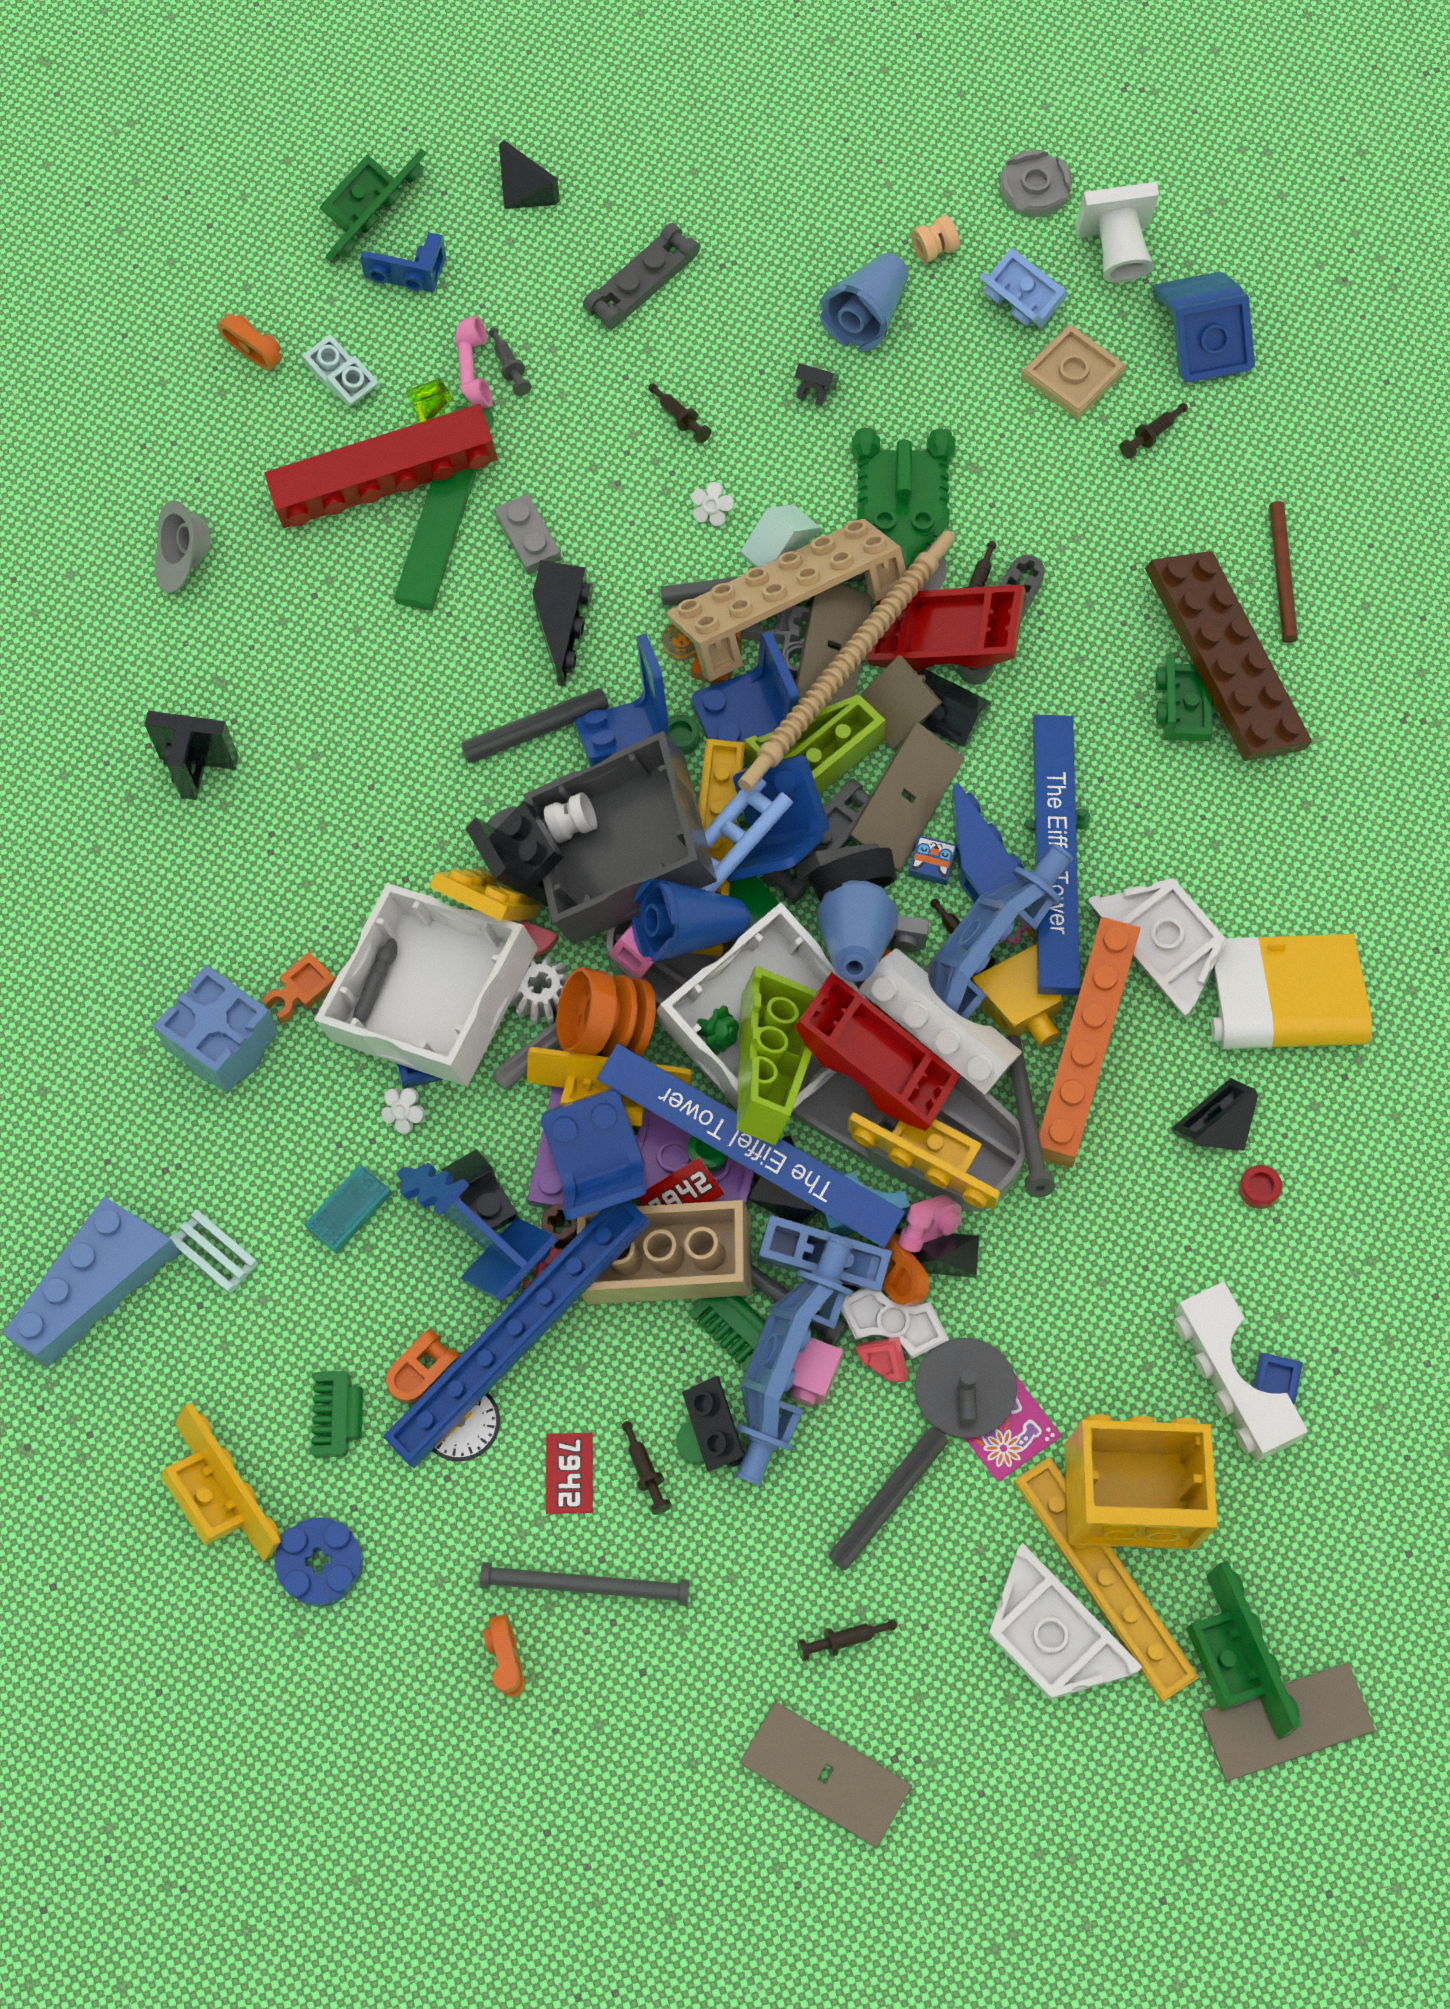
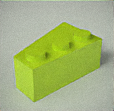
[745,694,886,795]

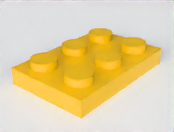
[429,868,542,922]

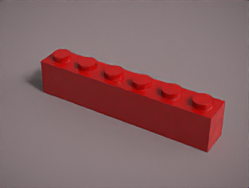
[264,404,498,528]

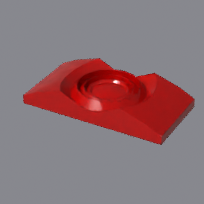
[866,584,1025,671]
[794,972,961,1131]

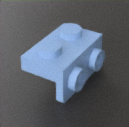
[979,247,1069,329]

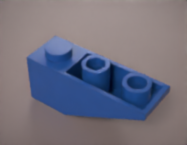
[951,783,1024,903]

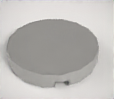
[999,150,1072,217]

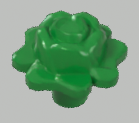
[696,1005,739,1056]

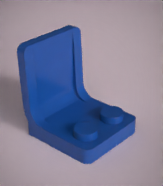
[1152,272,1255,382]
[692,631,799,756]
[575,634,669,767]
[726,755,830,882]
[541,1088,647,1220]

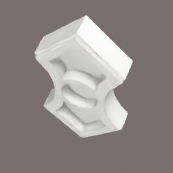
[840,1288,949,1360]

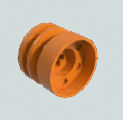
[556,967,656,1057]

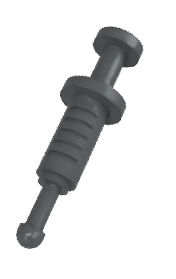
[489,327,532,396]

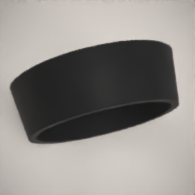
[808,848,897,902]

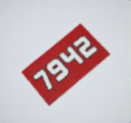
[637,1157,725,1206]
[546,1433,593,1514]

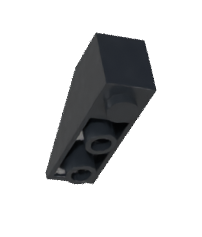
[532,560,593,686]

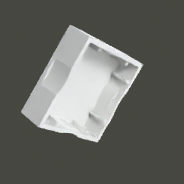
[314,883,538,1087]
[655,902,871,1112]

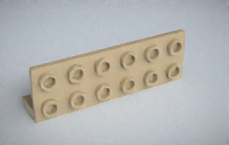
[667,519,906,682]

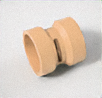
[911,215,960,264]

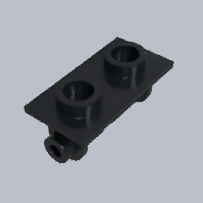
[682,1376,745,1472]

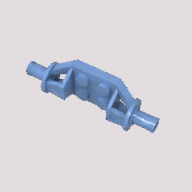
[911,843,1074,1050]
[735,1236,854,1486]

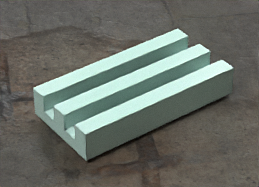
[169,1209,258,1294]

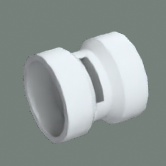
[544,792,597,843]

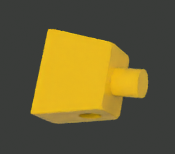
[971,943,1063,1047]

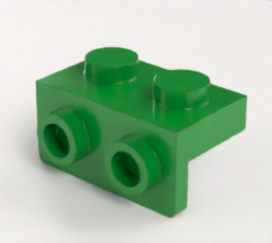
[1156,654,1213,741]

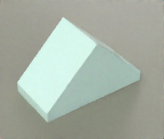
[740,504,821,567]

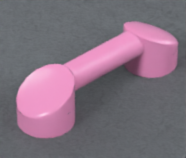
[455,315,493,409]

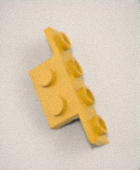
[527,1047,692,1126]
[848,1112,1000,1210]
[161,1403,281,1561]

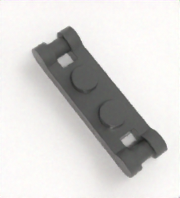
[583,223,701,329]
[763,778,871,903]

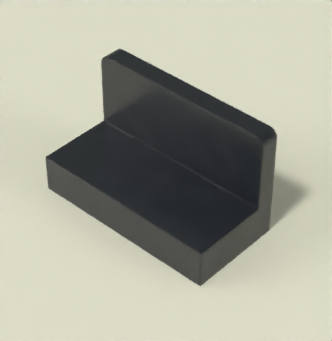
[917,669,991,747]

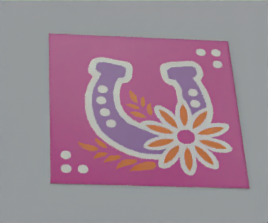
[965,1373,1062,1482]

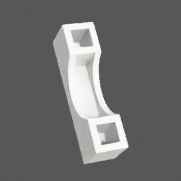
[858,948,1022,1095]
[1173,1281,1308,1463]

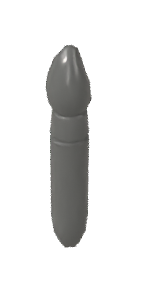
[353,938,397,1024]

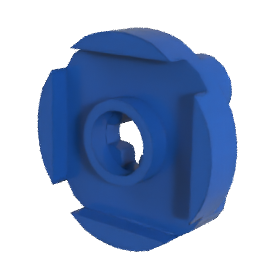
[275,1517,363,1607]

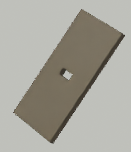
[795,583,873,707]
[848,722,965,872]
[1200,1662,1376,1782]
[739,1701,913,1849]

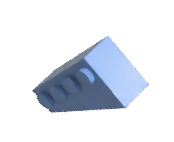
[2,1196,181,1368]

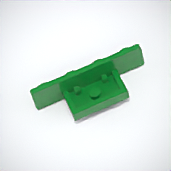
[320,148,427,262]
[1186,1561,1301,1739]

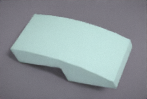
[302,334,379,407]

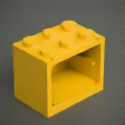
[1064,1414,1218,1550]

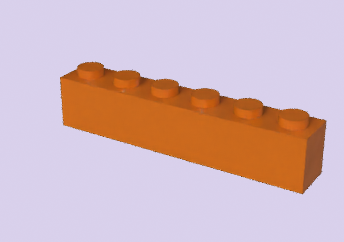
[1039,917,1141,1168]

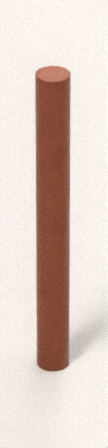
[1269,501,1298,643]

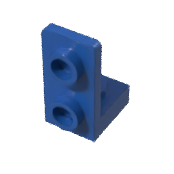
[360,232,446,292]

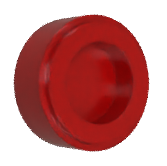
[1239,1165,1282,1209]

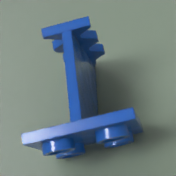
[396,1163,558,1302]

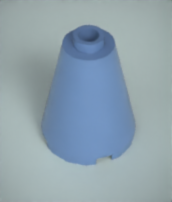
[819,253,909,352]
[817,880,898,982]

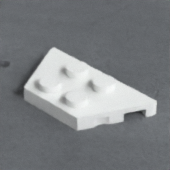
[1087,878,1226,1019]
[988,1543,1143,1700]

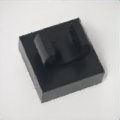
[794,363,839,406]

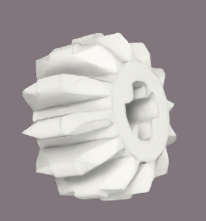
[510,955,570,1025]

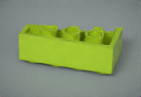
[736,965,817,1146]

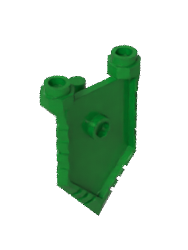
[852,428,955,570]

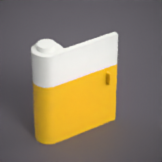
[1211,934,1372,1050]

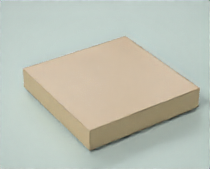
[1021,324,1127,420]

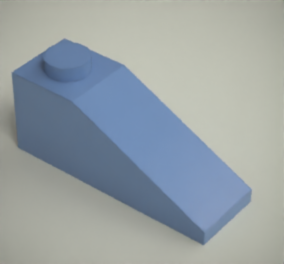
[756,1215,892,1292]

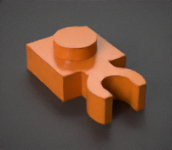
[262,952,336,1024]

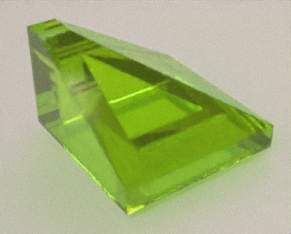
[406,378,452,422]

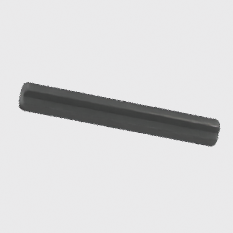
[461,688,609,763]
[829,1427,948,1570]

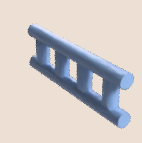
[700,778,793,893]

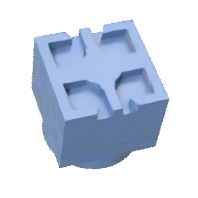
[153,965,279,1094]

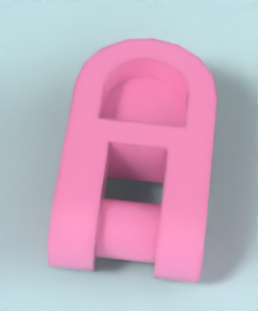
[898,1194,962,1252]

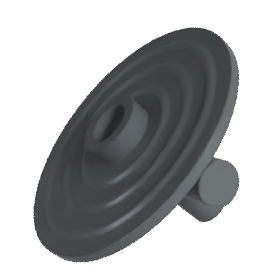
[915,1338,1017,1439]

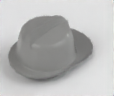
[155,500,211,593]

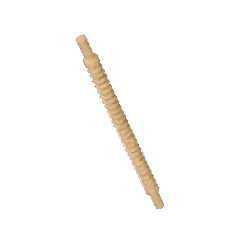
[738,530,956,792]

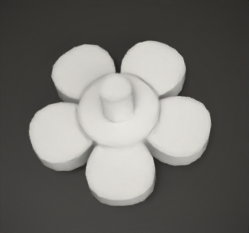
[691,482,734,526]
[381,1087,425,1133]

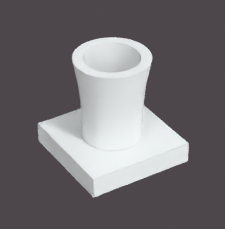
[1075,181,1159,283]

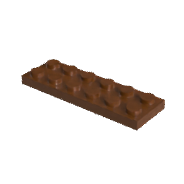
[1145,551,1313,761]

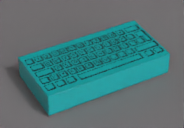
[304,1164,392,1254]

